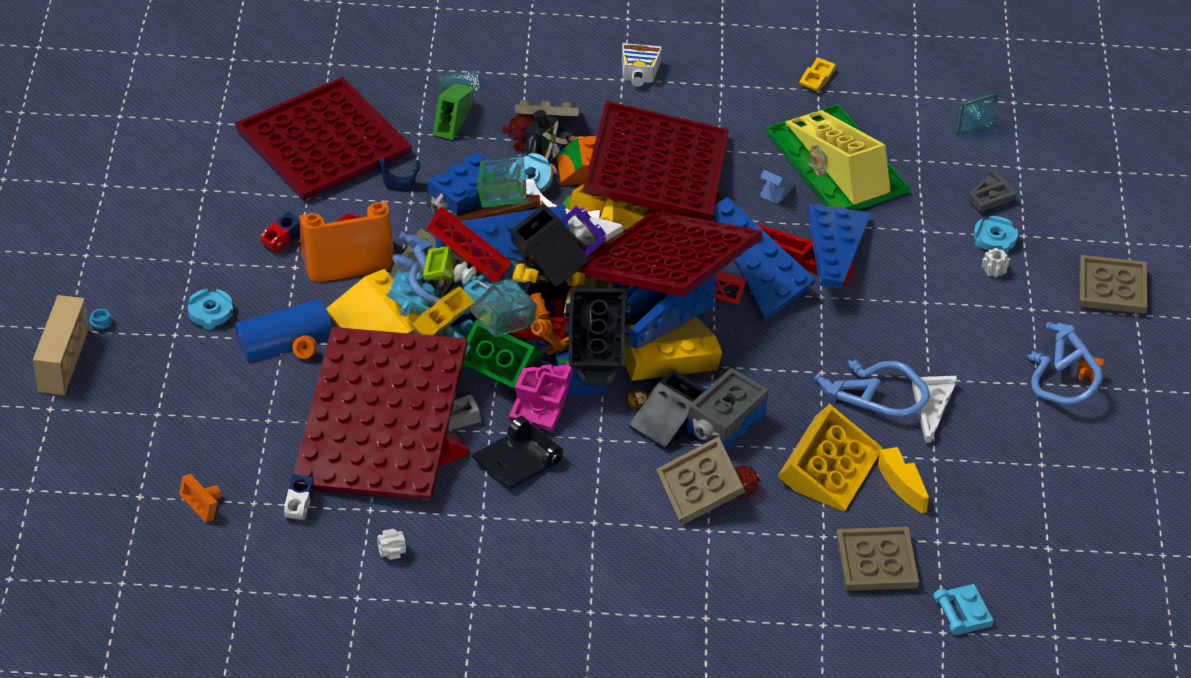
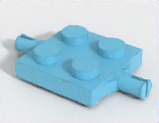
[387,269,438,316]

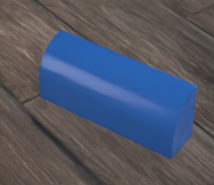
[235,299,332,363]

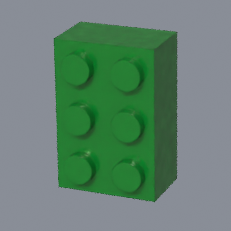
[463,320,542,391]

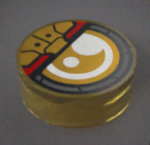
[627,390,650,412]

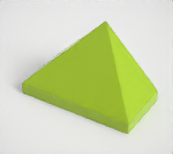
[423,246,454,280]

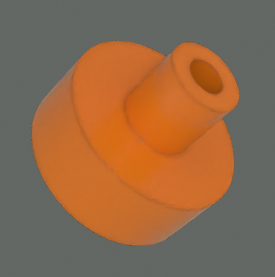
[292,335,317,359]

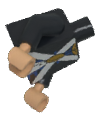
[525,110,583,174]

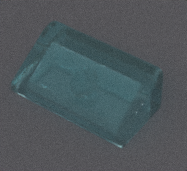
[436,72,479,93]

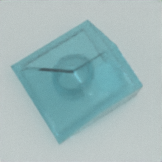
[955,92,999,136]

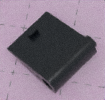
[472,416,563,489]

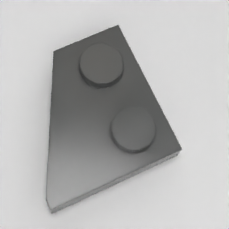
[968,168,1017,212]

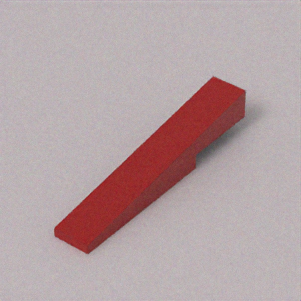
[756,223,854,287]

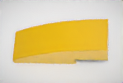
[413,286,475,336]
[878,447,929,514]

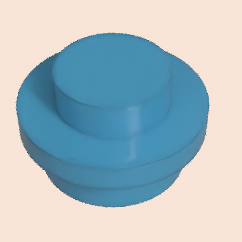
[89,309,112,329]

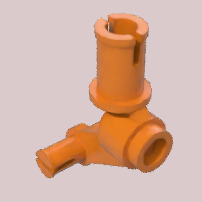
[527,293,569,355]

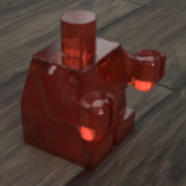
[502,114,534,151]

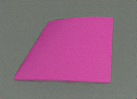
[509,362,574,432]

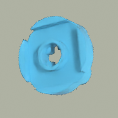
[509,153,553,194]
[974,216,1018,254]
[188,289,233,330]

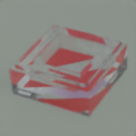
[808,145,828,176]

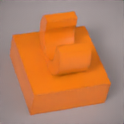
[1077,357,1104,383]

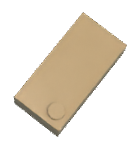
[33,295,89,395]

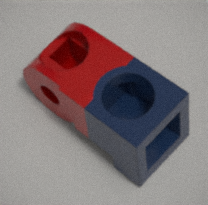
[261,211,300,252]

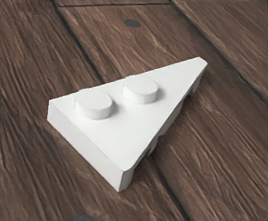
[551,206,624,250]
[912,376,957,443]

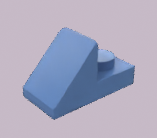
[760,170,794,204]

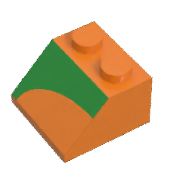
[556,136,597,186]

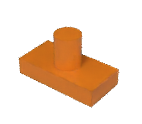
[179,474,221,523]

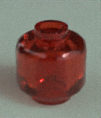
[735,465,760,500]

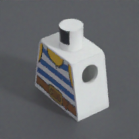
[622,43,661,87]

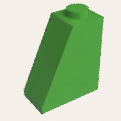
[433,83,475,140]

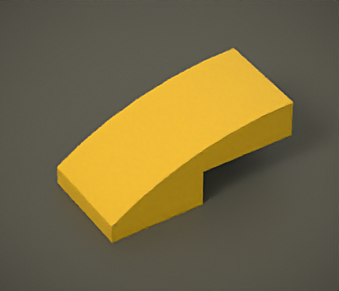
[799,57,836,91]

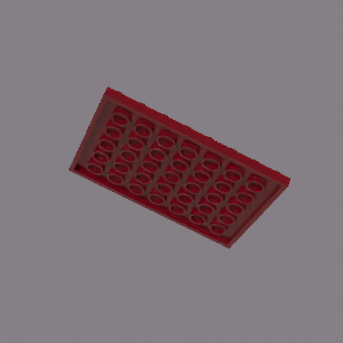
[582,100,729,221]
[293,327,468,501]

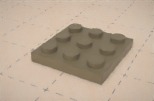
[1079,255,1147,314]
[656,436,746,525]
[836,527,919,591]

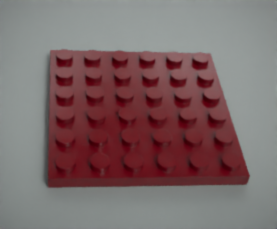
[235,77,412,201]
[577,211,763,297]

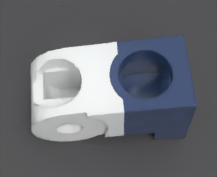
[284,474,315,520]

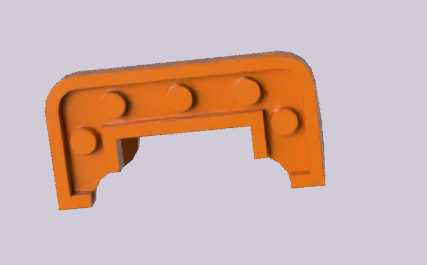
[299,201,395,282]

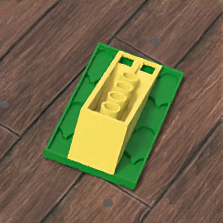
[766,104,910,211]

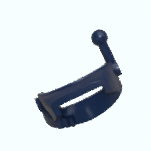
[379,157,421,191]

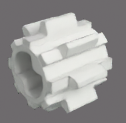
[982,248,1010,278]
[377,529,406,560]

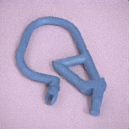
[392,231,478,315]
[1027,322,1103,406]
[814,358,930,417]

